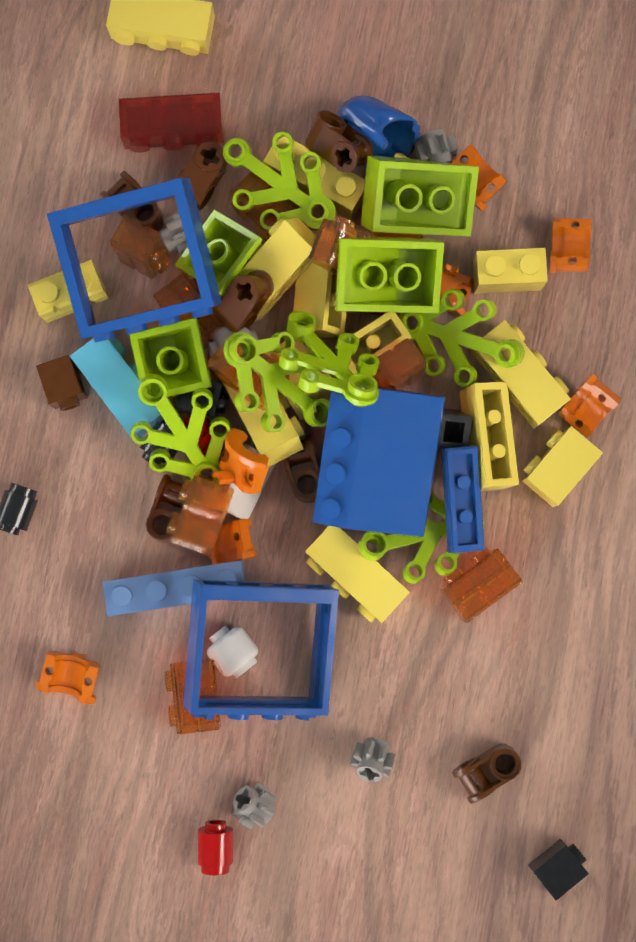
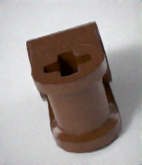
[305,110,373,173]
[176,141,228,211]
[100,170,164,235]
[212,270,274,333]
[282,434,320,503]
[146,474,198,543]
[452,744,521,804]

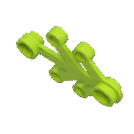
[223,131,336,230]
[399,289,525,387]
[278,311,380,407]
[223,332,330,432]
[130,374,230,491]
[358,491,484,584]

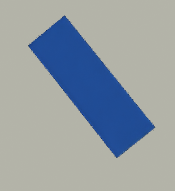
[441,445,485,553]

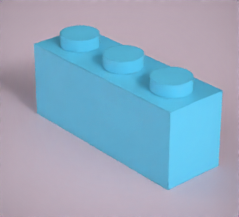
[70,337,163,437]

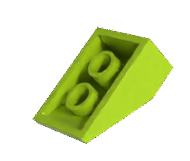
[361,156,479,237]
[335,237,444,313]

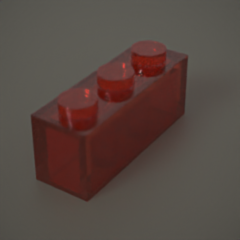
[119,92,224,153]

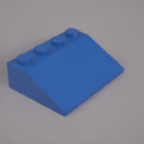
[312,386,446,537]

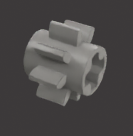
[415,129,458,163]
[159,213,188,256]
[350,737,396,782]
[232,782,276,830]

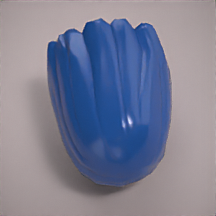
[337,96,421,170]

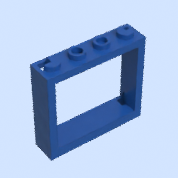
[47,178,222,343]
[183,579,339,721]

